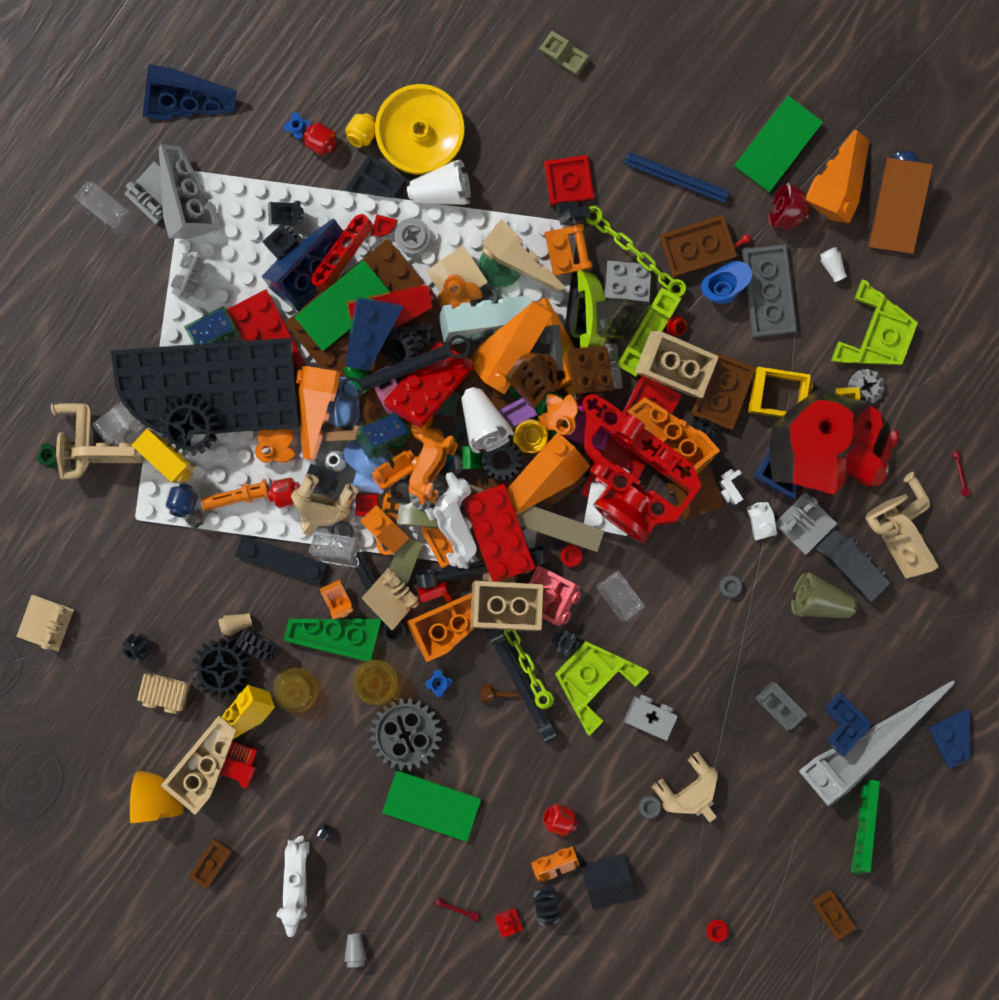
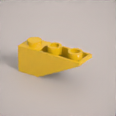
[222,685,275,739]

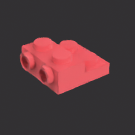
[529,565,581,627]

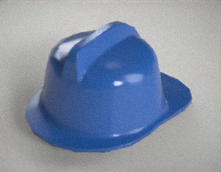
[701,261,752,304]

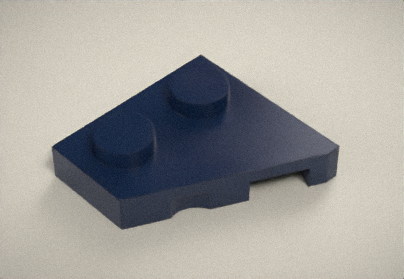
[928,709,970,769]

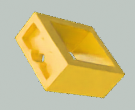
[748,367,813,418]
[132,429,195,484]

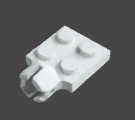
[584,468,629,536]

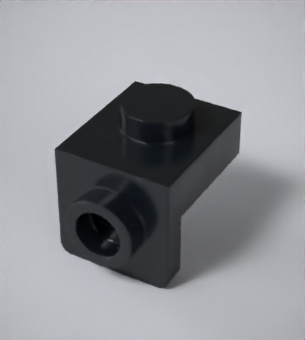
[268,201,304,227]
[556,201,591,226]

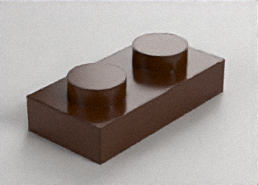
[188,838,233,889]
[812,889,856,941]

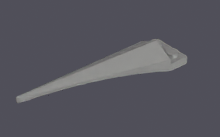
[799,681,955,807]

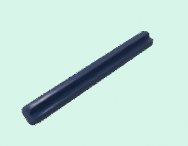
[624,152,729,203]

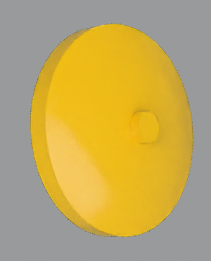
[375,84,464,175]

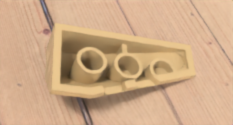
[481,219,565,293]
[161,715,236,815]

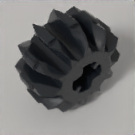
[533,886,560,926]

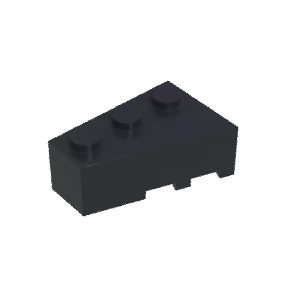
[813,529,890,602]

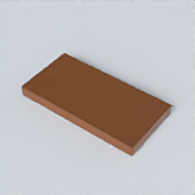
[868,157,933,253]

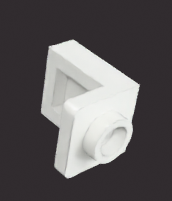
[718,469,743,505]
[747,502,777,540]

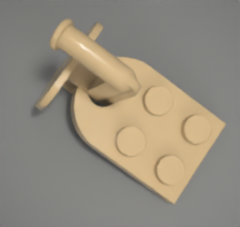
[51,403,143,480]
[865,472,939,578]

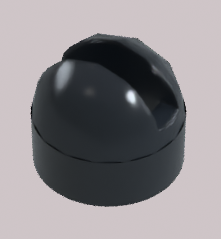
[313,823,333,842]

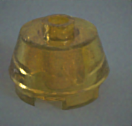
[353,660,398,705]
[273,668,318,713]

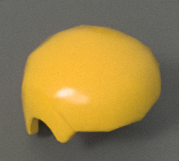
[513,419,548,453]

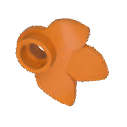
[438,274,483,309]
[539,394,578,436]
[255,429,295,463]

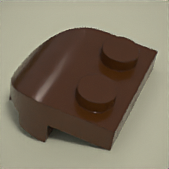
[505,353,559,408]

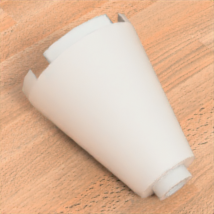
[407,160,471,205]
[461,387,514,453]

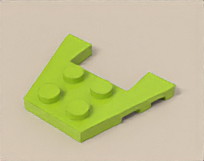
[831,279,918,365]
[555,641,649,736]

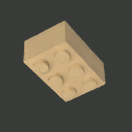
[635,331,719,398]
[470,581,543,631]

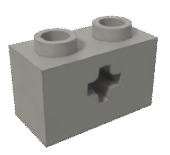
[624,695,677,741]

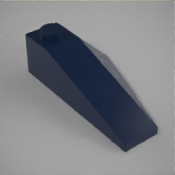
[142,64,237,120]
[261,218,344,312]

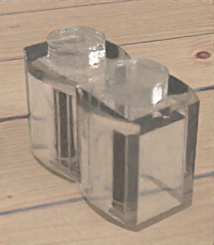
[92,401,144,447]

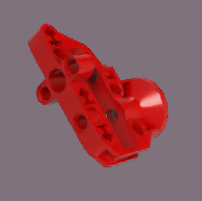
[582,394,701,543]

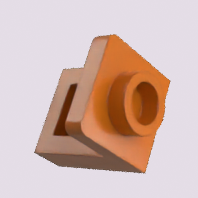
[320,580,353,620]

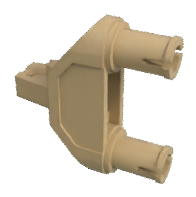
[291,474,359,536]
[652,752,718,823]

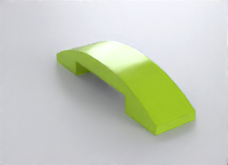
[577,270,607,348]
[617,288,681,376]

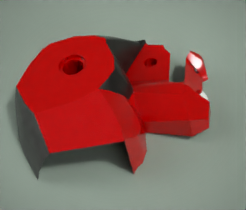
[769,389,899,497]

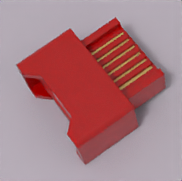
[219,740,258,789]

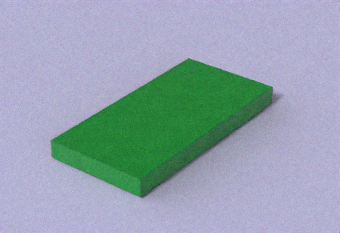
[734,96,823,193]
[294,260,390,352]
[382,770,481,842]

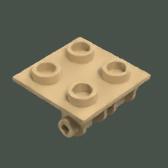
[362,568,420,630]
[16,595,74,652]

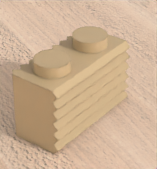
[137,673,191,714]

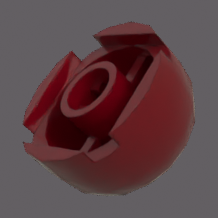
[768,184,810,230]

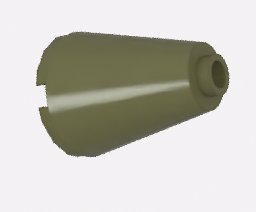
[791,572,857,618]

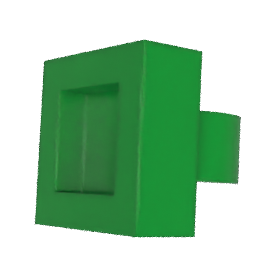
[456,446,482,469]

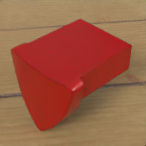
[418,582,453,604]

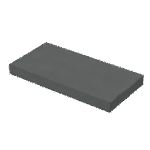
[741,244,797,338]

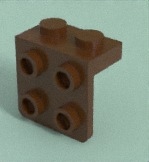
[561,346,614,400]
[667,466,723,521]

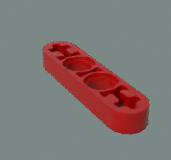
[311,214,373,291]

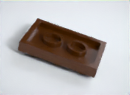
[659,215,737,278]
[690,352,756,431]

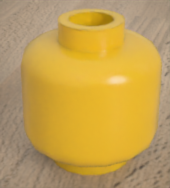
[345,113,375,148]

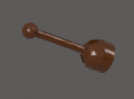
[480,684,522,702]

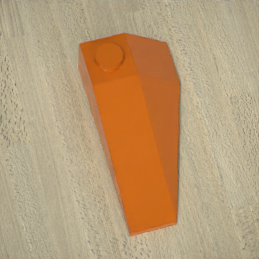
[806,130,870,223]
[471,301,553,394]
[295,366,341,460]
[627,397,720,478]
[507,432,590,514]
[407,593,474,662]

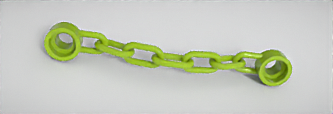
[585,206,686,298]
[504,630,554,709]

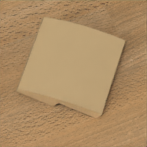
[427,245,488,307]

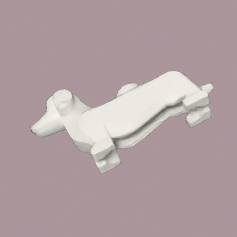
[425,471,477,569]
[277,836,309,937]

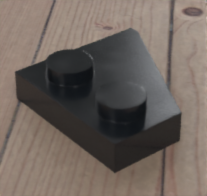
[345,154,406,198]

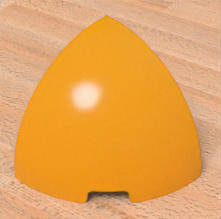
[130,771,184,823]

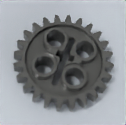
[369,697,442,771]

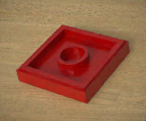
[544,155,594,206]

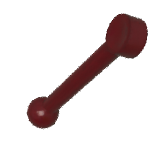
[952,451,970,496]
[435,898,479,921]

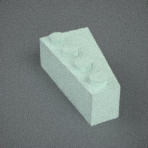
[438,295,530,345]

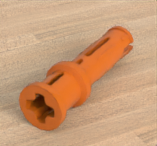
[201,479,270,511]

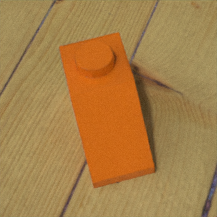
[360,505,409,554]

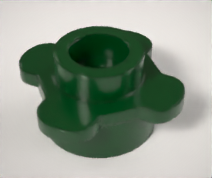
[36,443,58,468]

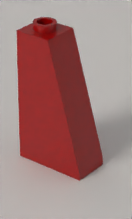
[346,284,435,330]

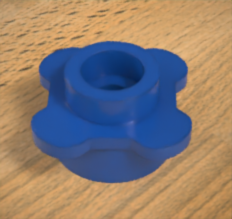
[284,112,310,139]
[425,670,452,697]

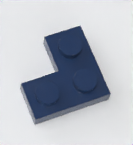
[824,692,872,757]

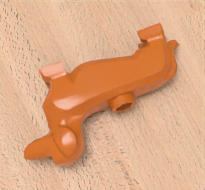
[409,415,458,505]

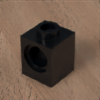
[262,224,299,260]
[307,464,339,495]

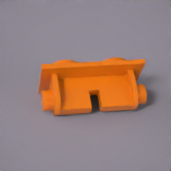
[371,450,414,491]
[531,846,580,882]

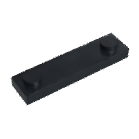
[235,535,327,585]

